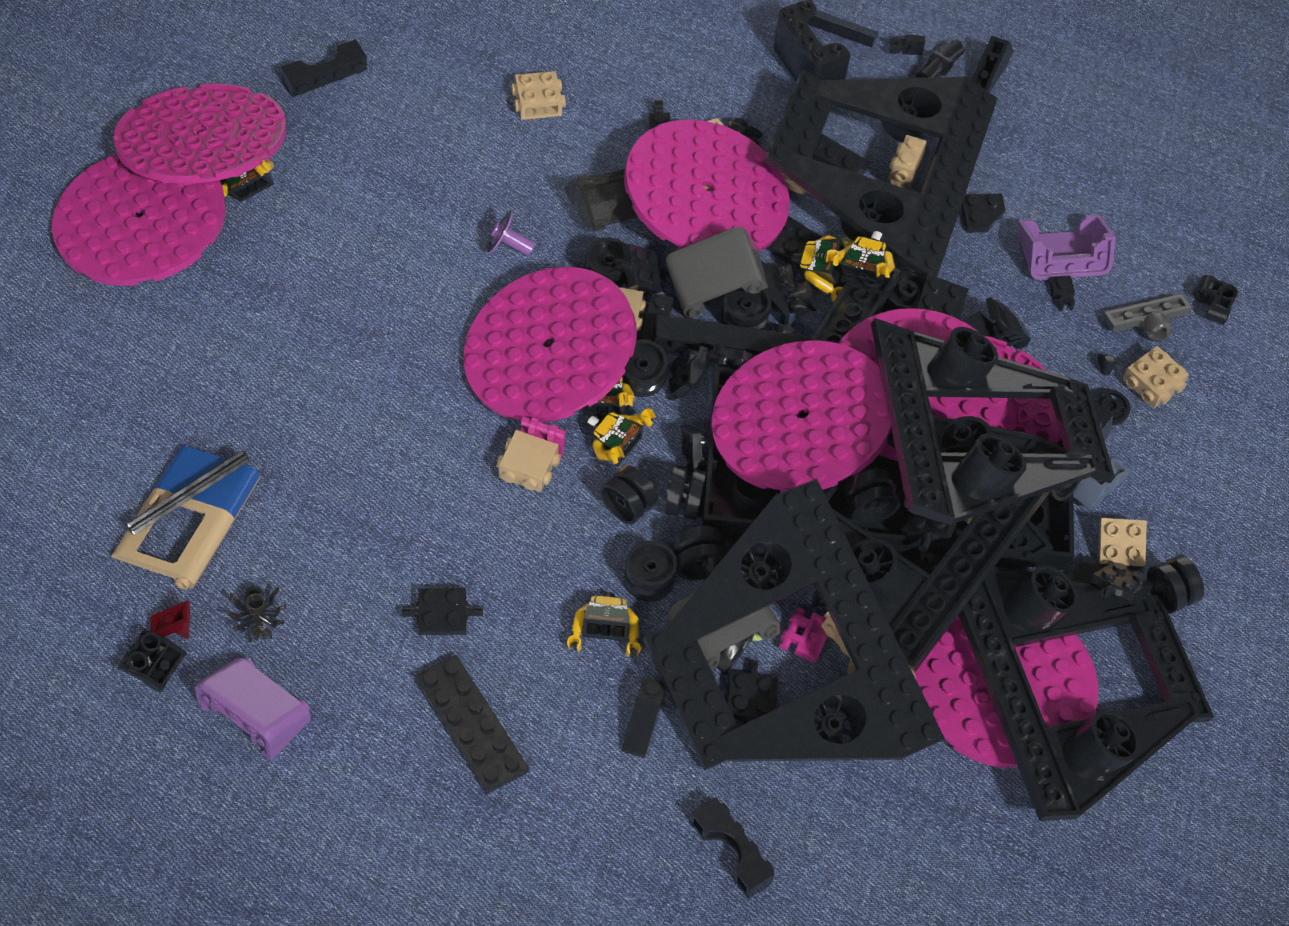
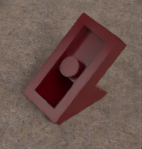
[150,601,190,639]

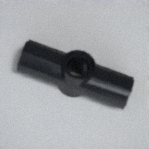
[915,39,965,78]

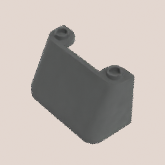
[665,227,768,318]
[668,570,780,670]

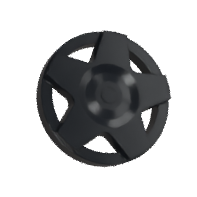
[1091,389,1131,426]

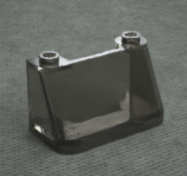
[564,169,638,233]

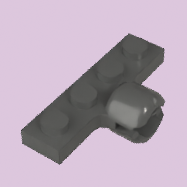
[1103,294,1192,342]

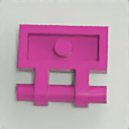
[520,417,567,460]
[779,608,828,664]

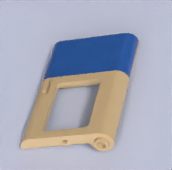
[111,446,260,590]

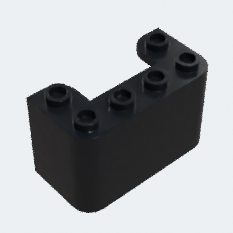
[773,0,851,81]

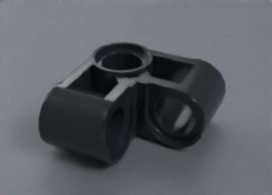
[1193,275,1238,325]

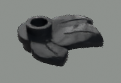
[728,117,763,146]

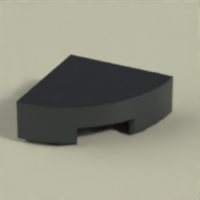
[1097,353,1115,375]

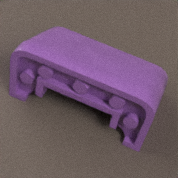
[1018,214,1116,280]
[195,657,311,761]

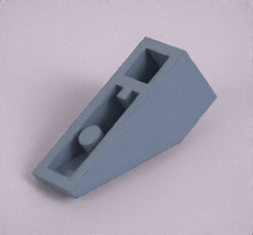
[1073,458,1131,509]

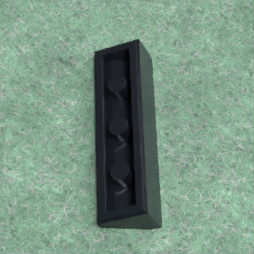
[808,10,880,47]

